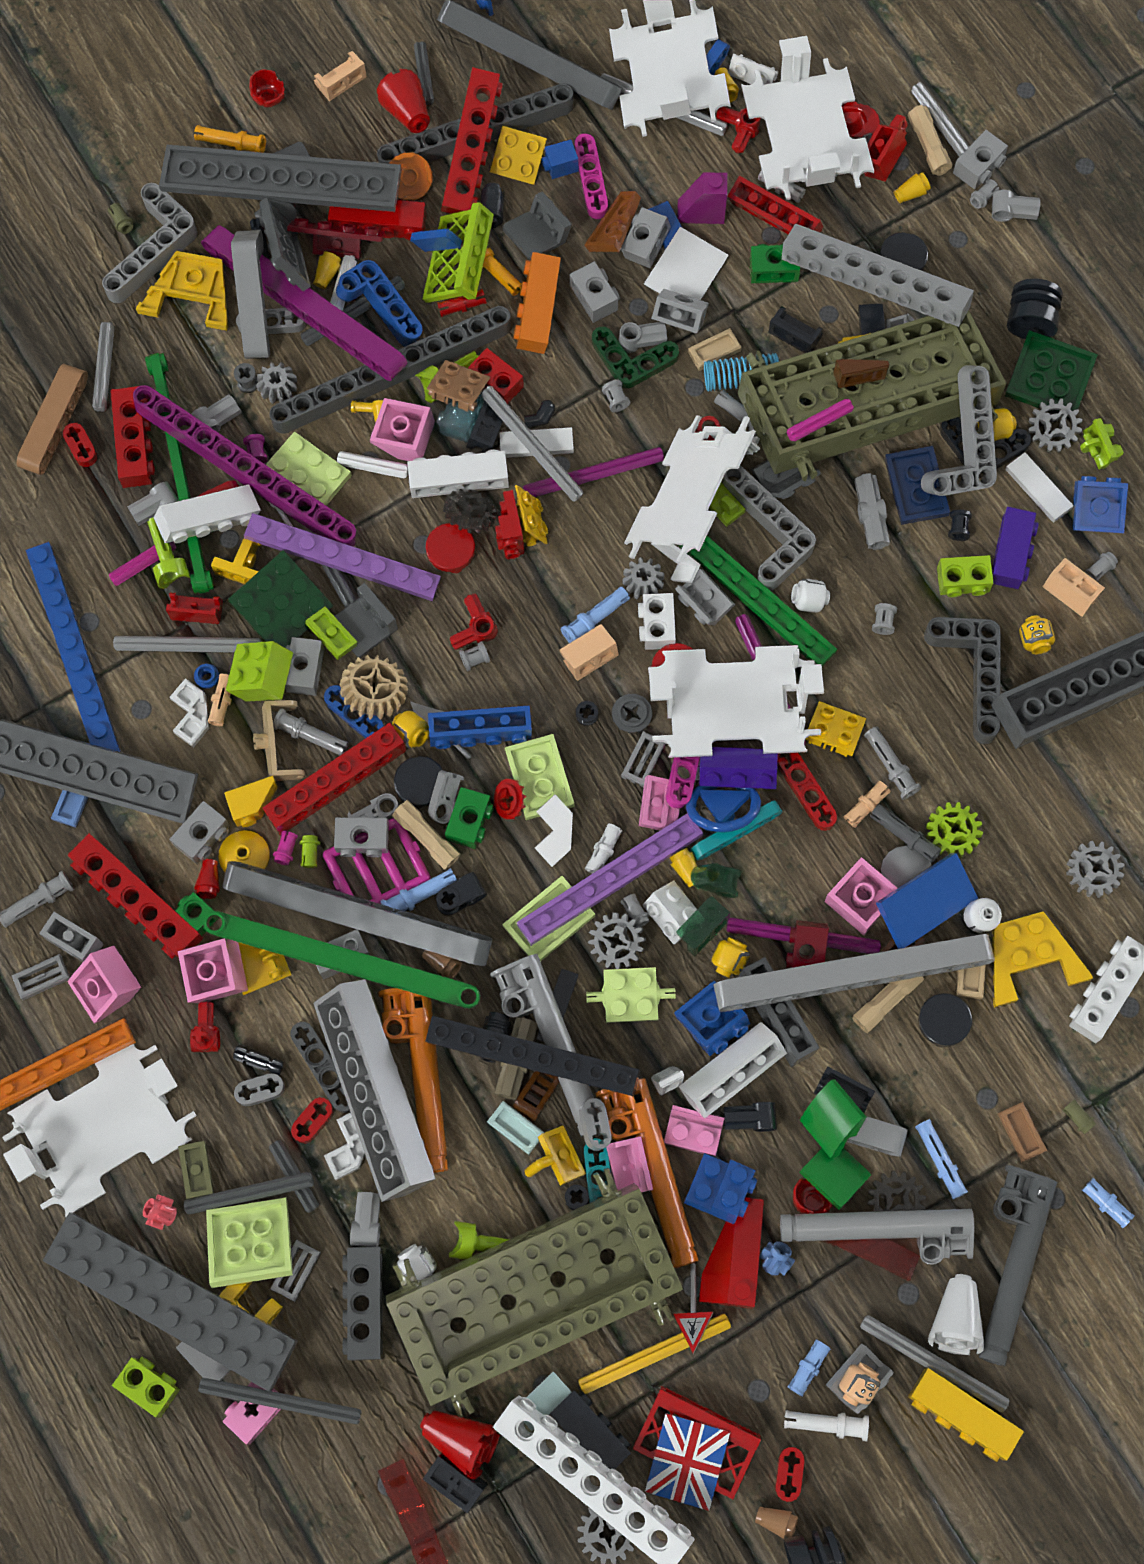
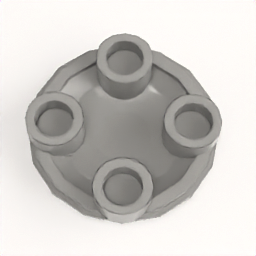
[881,846,931,888]

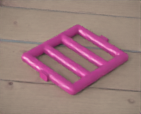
[323,817,431,904]

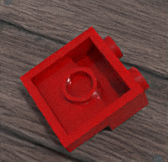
[495,490,524,559]

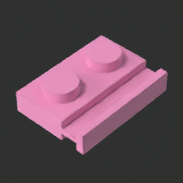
[639,775,682,830]
[664,1105,724,1157]

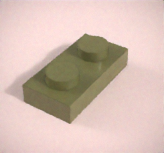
[178,1141,214,1199]

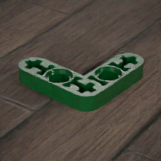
[592,327,679,389]

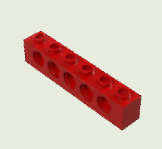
[441,67,503,214]
[262,723,406,836]
[67,833,203,959]

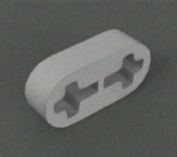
[234,1074,285,1106]
[579,1098,611,1151]

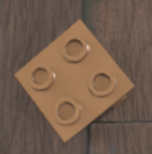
[427,360,490,412]

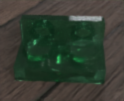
[676,896,730,957]

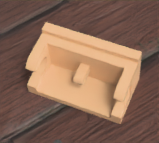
[314,51,367,101]
[1043,558,1105,617]
[560,624,619,681]

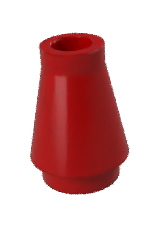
[194,859,220,899]

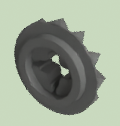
[612,694,652,734]

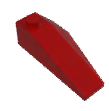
[699,1197,764,1309]

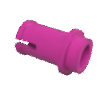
[273,831,298,865]

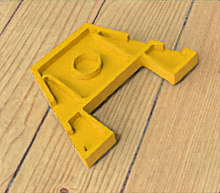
[136,251,228,331]
[993,911,1093,1008]

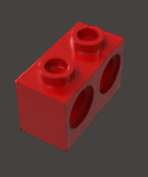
[468,348,524,404]

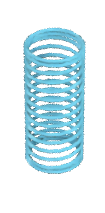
[704,353,779,392]

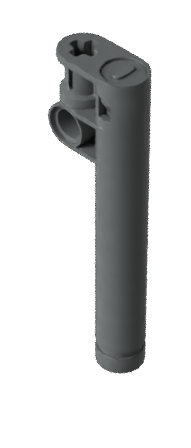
[979,1165,1057,1367]

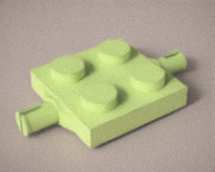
[586,967,676,1023]

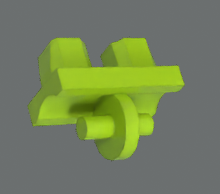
[1080,418,1124,469]

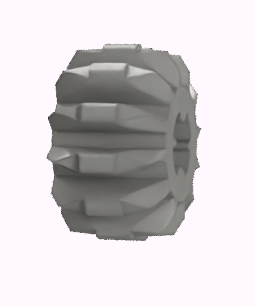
[256,362,297,404]
[622,557,664,599]

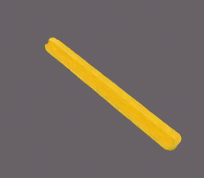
[578,1314,731,1394]

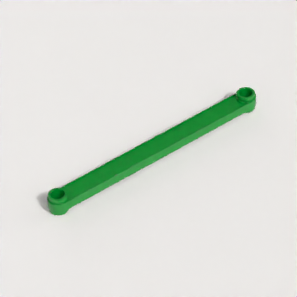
[145,353,214,594]
[203,911,480,1008]

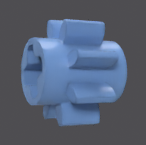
[759,1242,795,1275]

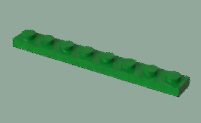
[678,536,837,667]

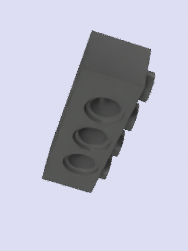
[738,957,819,1067]
[343,1247,383,1361]

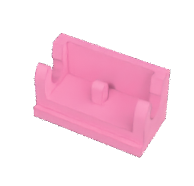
[606,1137,653,1192]

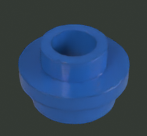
[194,664,219,688]

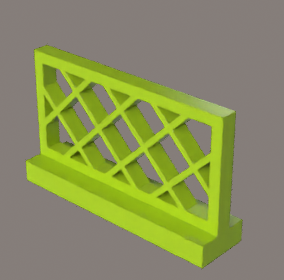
[422,202,494,303]

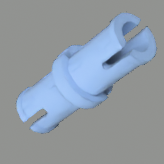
[1082,1178,1134,1228]
[787,1340,831,1397]

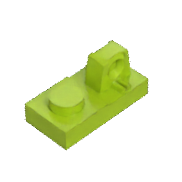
[709,483,746,527]
[306,607,357,660]

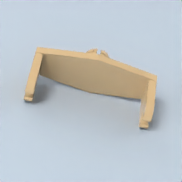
[253,700,305,781]

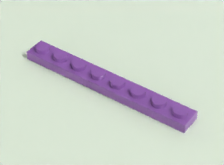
[244,513,441,601]
[517,813,703,946]

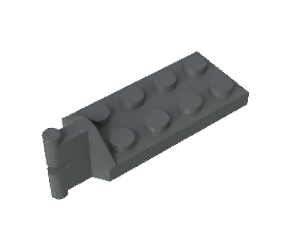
[254,198,311,291]

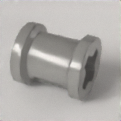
[602,380,631,412]
[872,603,897,635]
[459,641,490,671]

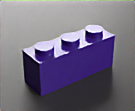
[992,507,1039,589]
[700,747,778,789]

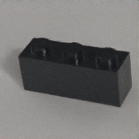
[550,1391,631,1469]

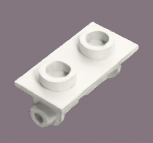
[728,54,778,85]

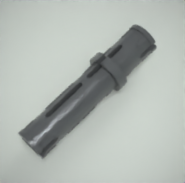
[870,804,941,862]

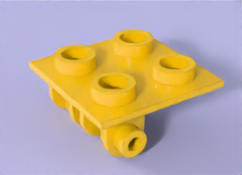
[490,126,547,185]
[515,485,548,546]
[805,701,866,757]
[238,942,292,996]

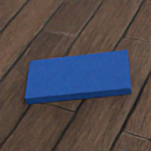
[876,853,978,949]

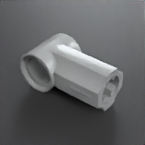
[992,190,1040,222]
[619,322,667,353]
[191,394,241,432]
[127,482,179,526]
[350,1192,381,1247]

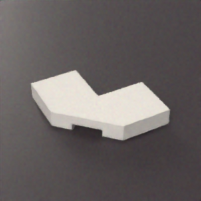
[170,678,210,748]
[534,795,573,867]
[324,1113,365,1180]

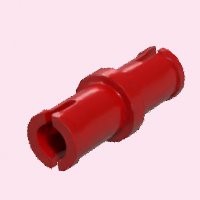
[437,289,487,317]

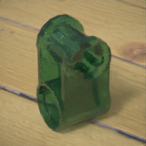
[691,863,742,898]

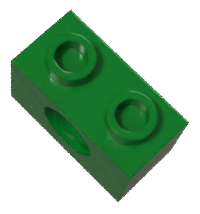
[750,244,800,284]
[445,787,494,849]

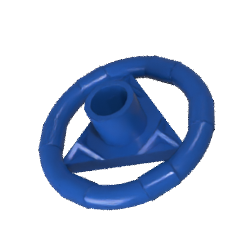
[686,785,761,832]

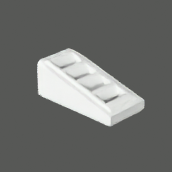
[651,1066,684,1095]

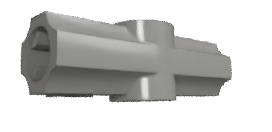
[854,473,890,550]

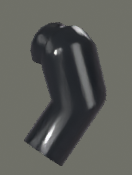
[524,400,555,427]

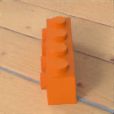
[513,252,561,354]

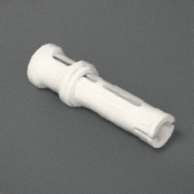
[784,1410,869,1441]

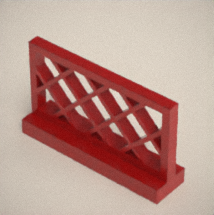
[633,1386,761,1499]

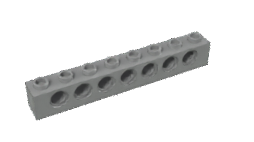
[782,224,974,327]

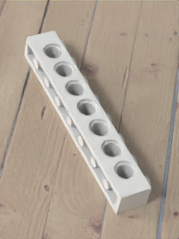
[493,1395,695,1564]

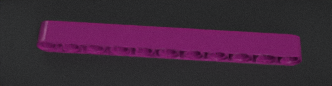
[201,225,408,381]
[133,385,356,547]

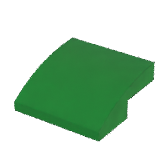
[800,1079,867,1159]
[799,1148,872,1210]

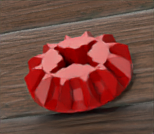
[494,779,527,820]

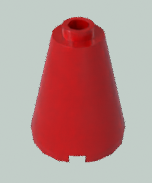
[377,69,430,133]
[420,1410,500,1480]

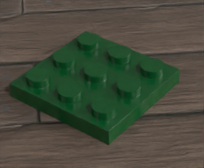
[1005,330,1098,419]
[227,550,333,648]

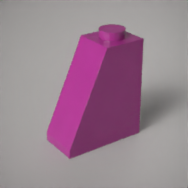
[677,172,727,224]

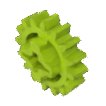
[926,802,983,858]

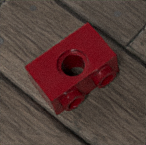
[786,920,829,968]

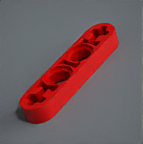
[777,752,837,831]

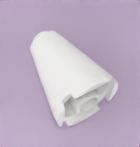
[928,1274,984,1355]

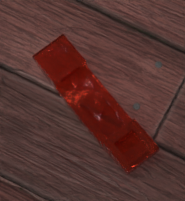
[823,1239,920,1281]
[378,1459,448,1564]

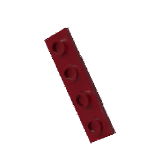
[287,218,386,259]

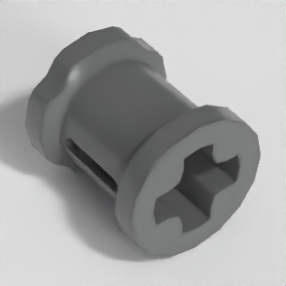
[234,363,258,393]

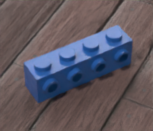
[428,706,532,749]

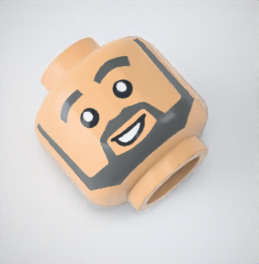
[839,1362,880,1407]

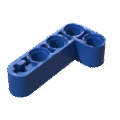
[336,260,422,347]

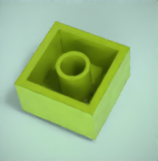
[226,641,293,702]

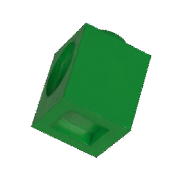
[175,892,220,936]

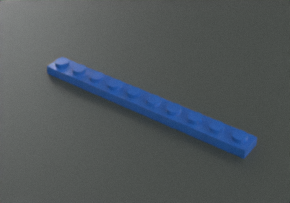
[26,542,121,752]

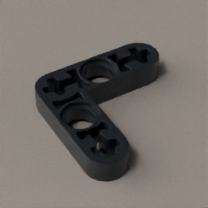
[940,417,1031,478]

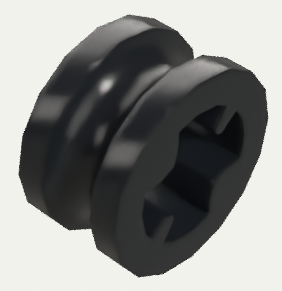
[576,701,598,726]

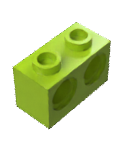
[937,555,993,597]
[112,1356,180,1418]

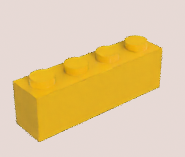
[908,1368,1024,1462]

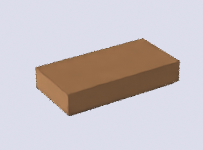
[998,1102,1047,1162]

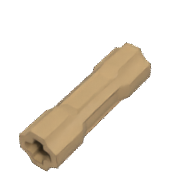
[907,105,952,176]
[392,800,462,870]
[852,977,924,1033]

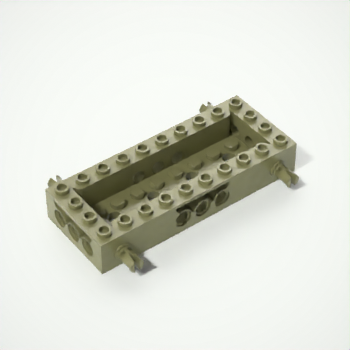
[738,310,1006,481]
[386,1168,683,1417]

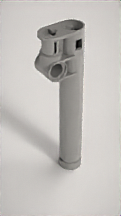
[490,954,598,1136]
[780,1209,974,1264]

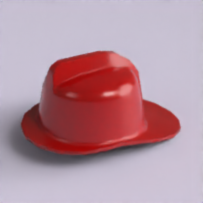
[842,101,880,137]

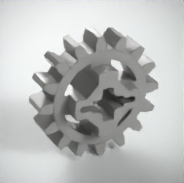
[1028,399,1082,452]
[1066,841,1124,898]
[588,913,646,969]
[577,1507,634,1564]

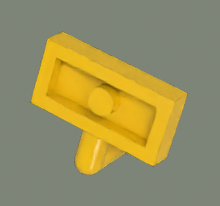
[524,1126,586,1186]

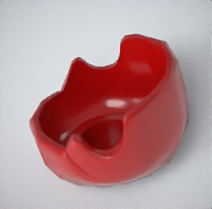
[249,69,284,108]
[793,1178,832,1214]

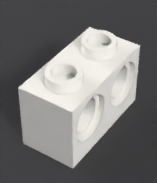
[638,593,676,650]

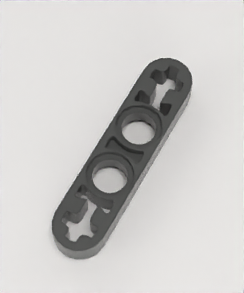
[290,1022,350,1113]

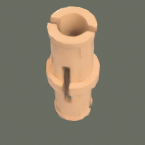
[208,674,232,726]
[844,781,891,828]

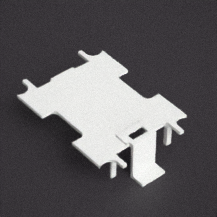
[609,0,731,137]
[741,36,874,200]
[624,416,760,583]
[648,645,824,758]
[2,1044,197,1217]

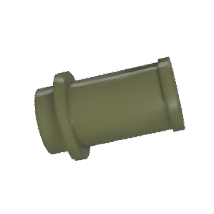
[108,203,133,234]
[1062,1099,1096,1134]

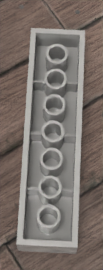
[313,979,436,1202]

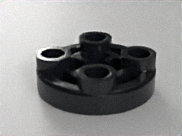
[880,232,928,271]
[394,756,442,809]
[917,993,972,1048]

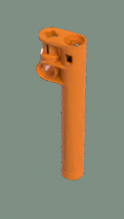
[378,988,448,1173]
[595,1079,699,1268]

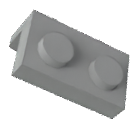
[675,569,735,626]
[826,1344,894,1414]

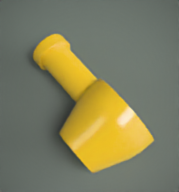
[351,400,383,422]

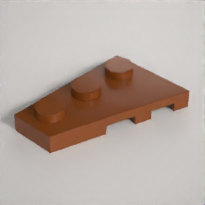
[584,191,641,252]

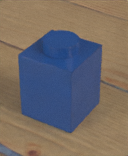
[542,139,579,179]

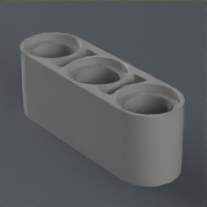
[847,1116,908,1157]

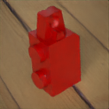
[864,114,908,182]

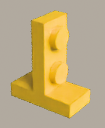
[211,539,262,584]

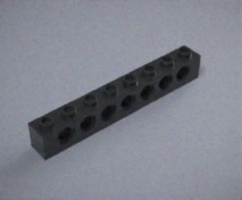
[425,1016,641,1097]

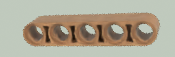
[17,364,88,475]

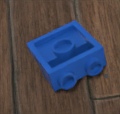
[1073,476,1128,533]
[674,981,750,1056]
[684,1153,758,1224]

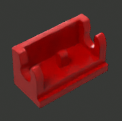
[166,592,223,624]

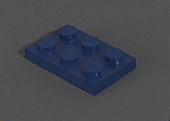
[884,446,950,525]

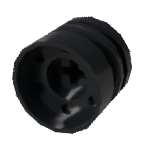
[1007,279,1063,339]
[783,1526,846,1564]

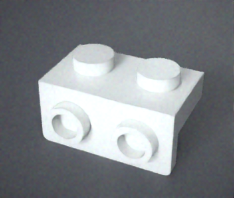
[643,880,705,944]

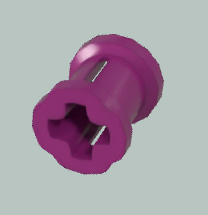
[243,434,267,463]

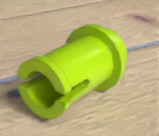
[300,835,320,868]

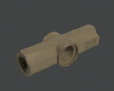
[495,1017,538,1100]

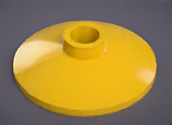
[218,830,270,872]

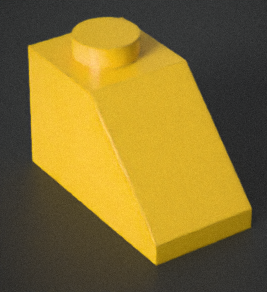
[224,776,278,827]

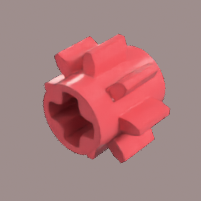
[143,1194,177,1230]

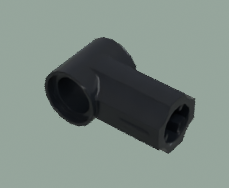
[724,1102,777,1132]

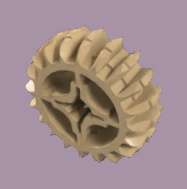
[340,654,408,720]

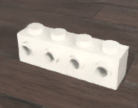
[407,450,509,498]
[154,484,260,543]
[1069,936,1144,1043]
[679,1022,787,1118]

